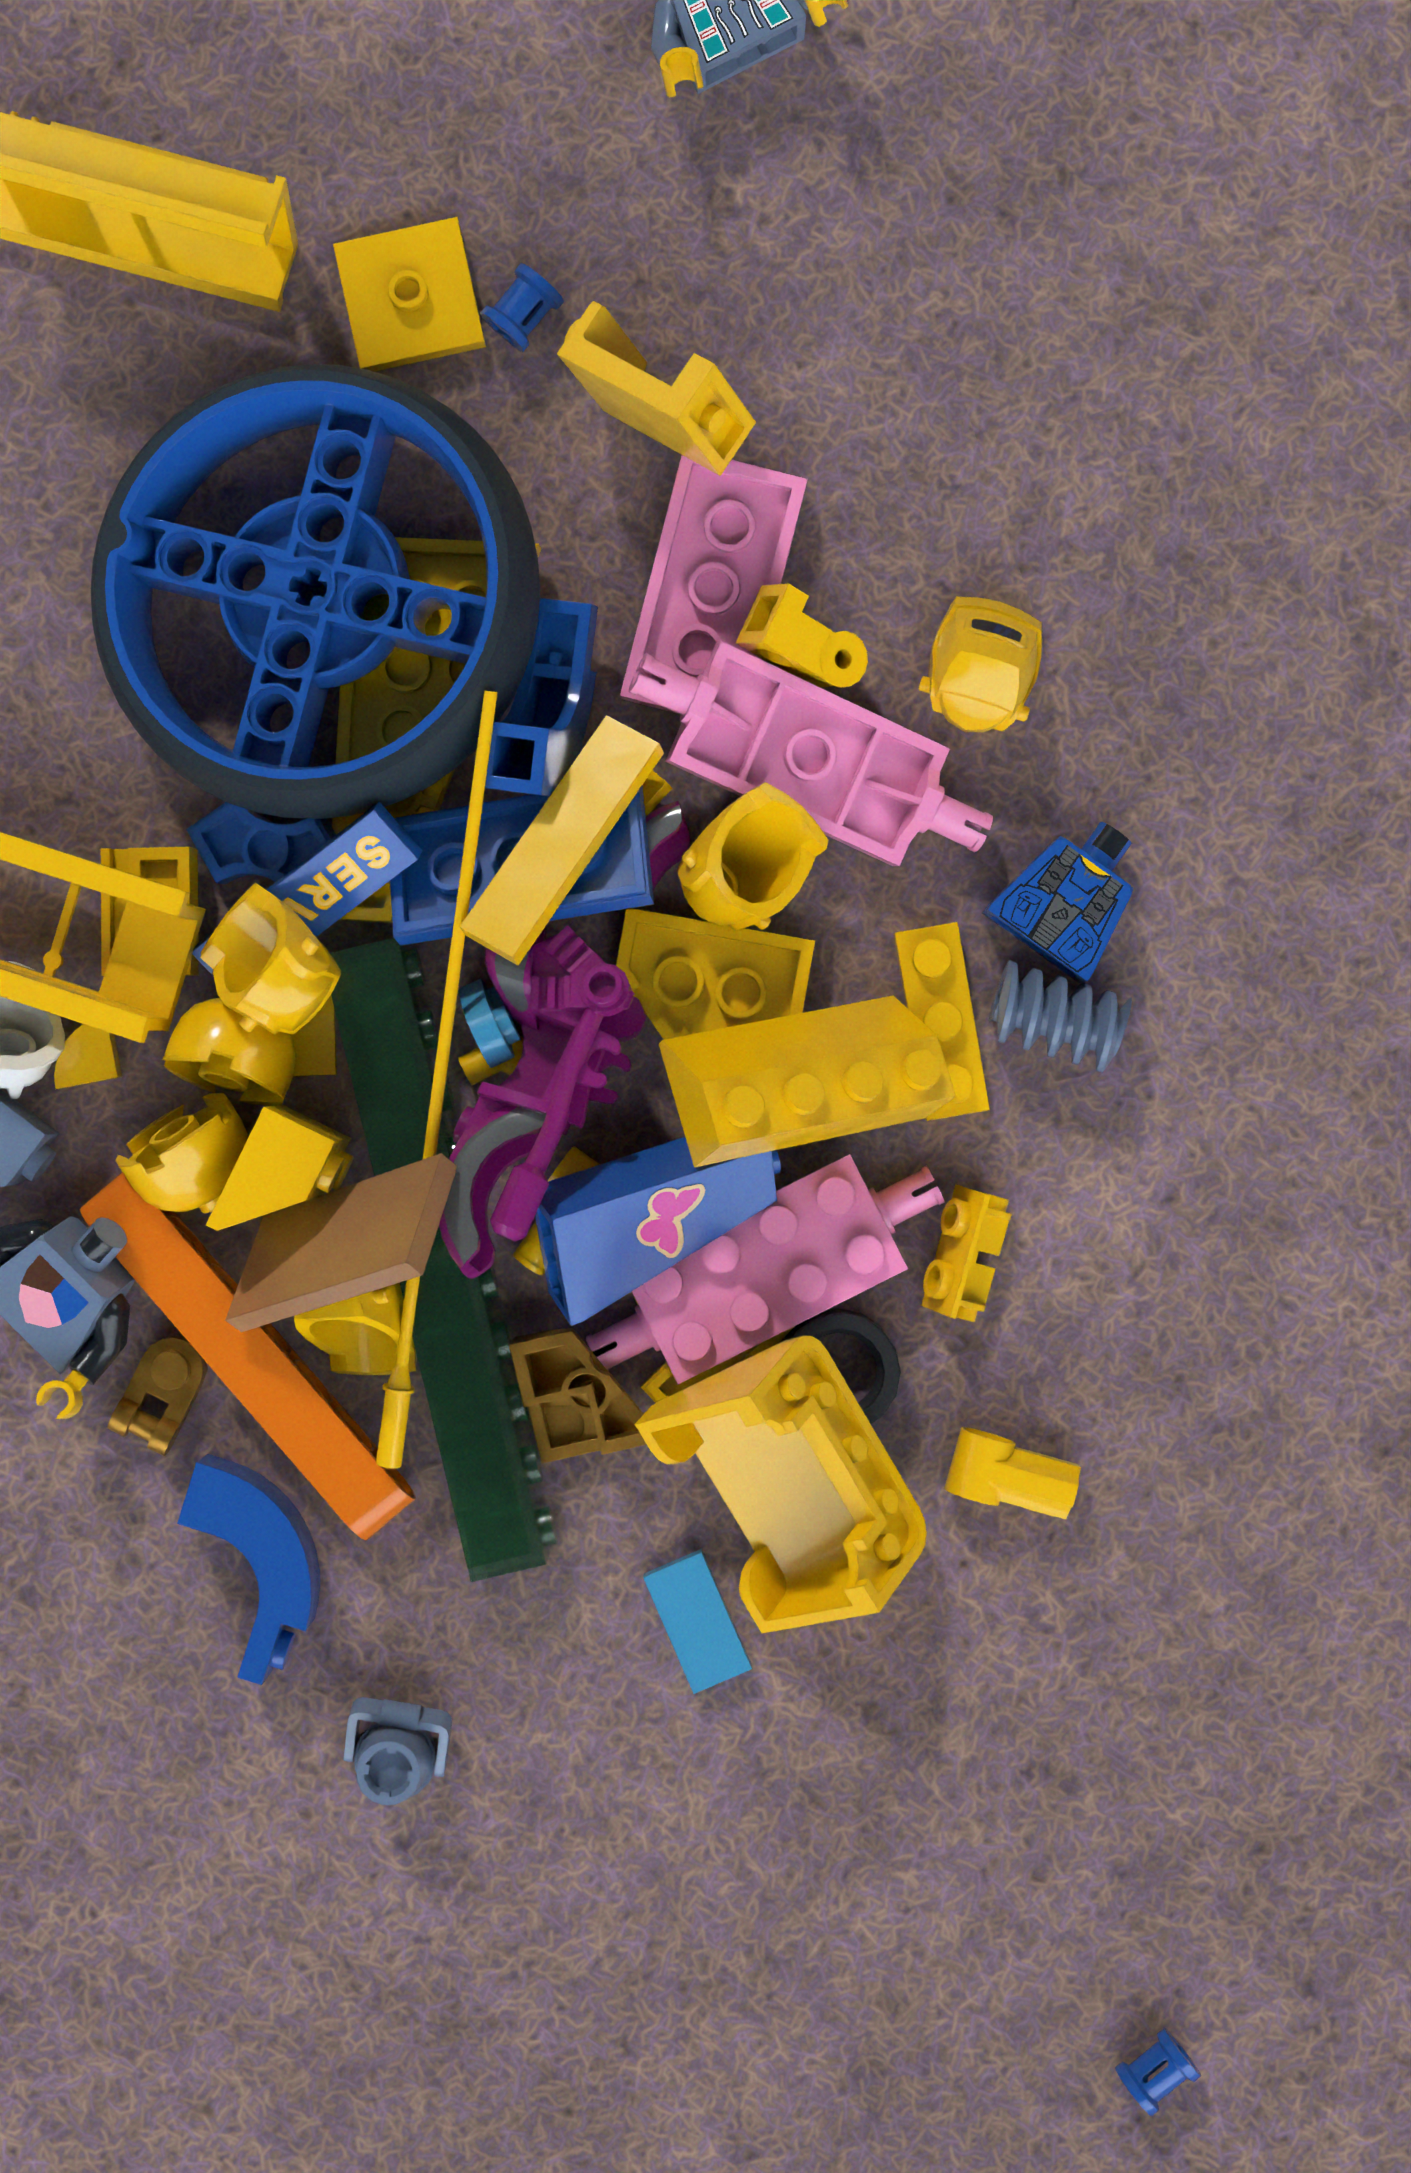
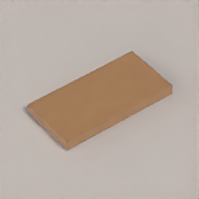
[225,1153,457,1332]

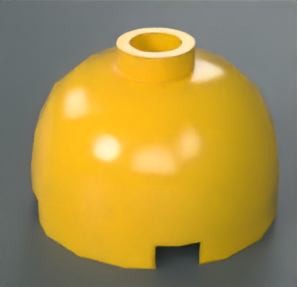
[162,998,296,1106]
[115,1093,249,1213]

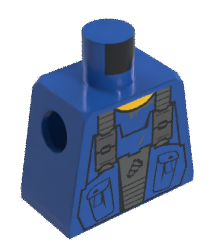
[982,822,1134,983]

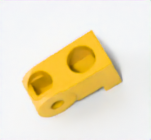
[736,583,868,688]

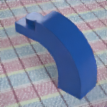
[485,598,598,796]
[177,1454,320,1685]

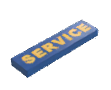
[193,802,423,977]

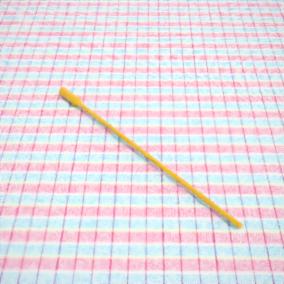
[376,690,498,1469]

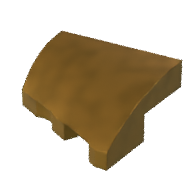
[509,1328,647,1464]

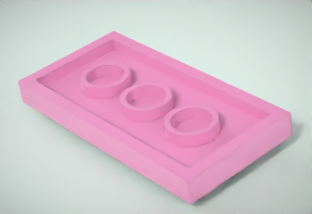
[620,455,808,714]

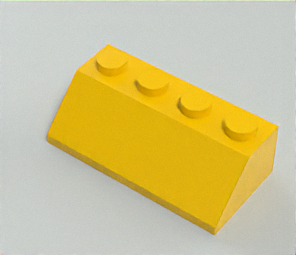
[659,995,956,1168]

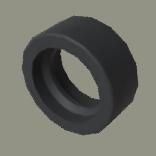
[786,1308,901,1424]

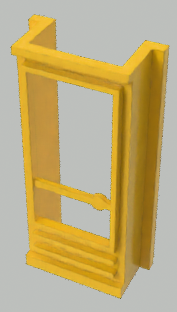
[0,111,298,312]
[0,832,206,1043]

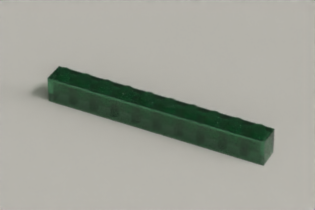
[330,938,558,1582]

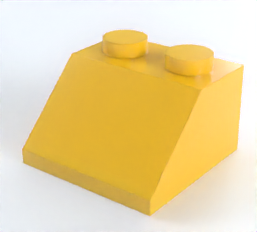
[206,1105,354,1231]

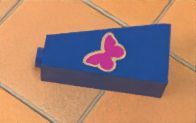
[535,1137,781,1326]

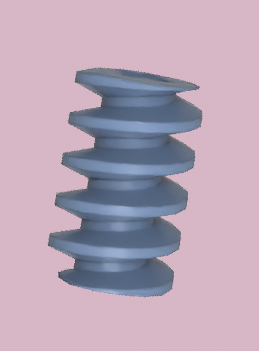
[989,960,1132,1073]

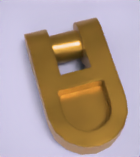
[107,1336,207,1457]

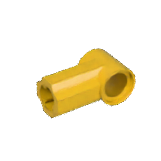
[944,1427,1081,1519]

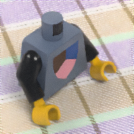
[0,1216,134,1419]

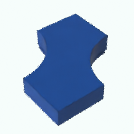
[186,802,336,884]

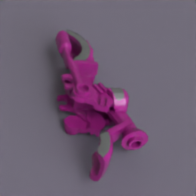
[439,800,692,1279]

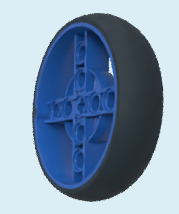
[91,364,540,819]

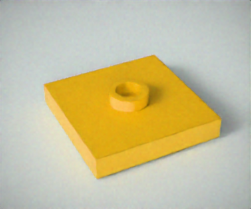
[333,217,486,372]

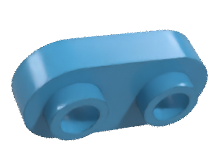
[458,978,521,1068]

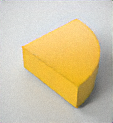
[54,1024,122,1089]

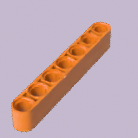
[80,1172,416,1540]

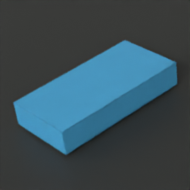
[643,1548,752,1694]

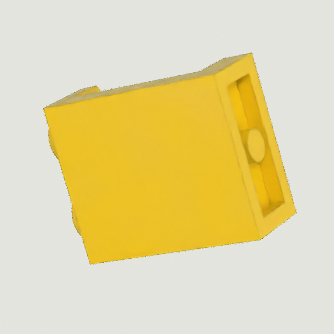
[557,301,756,476]

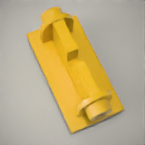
[921,1184,1012,1322]

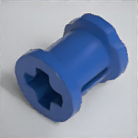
[480,263,564,352]
[1115,2027,1201,2116]

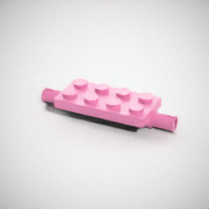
[629,641,993,866]
[586,1154,945,1384]

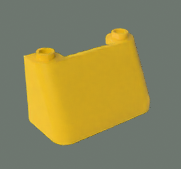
[634,1336,927,1633]

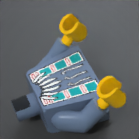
[651,0,848,98]

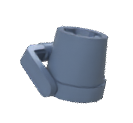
[343,1697,452,1805]

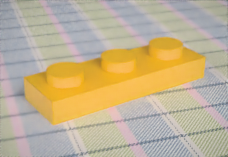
[893,922,990,1121]

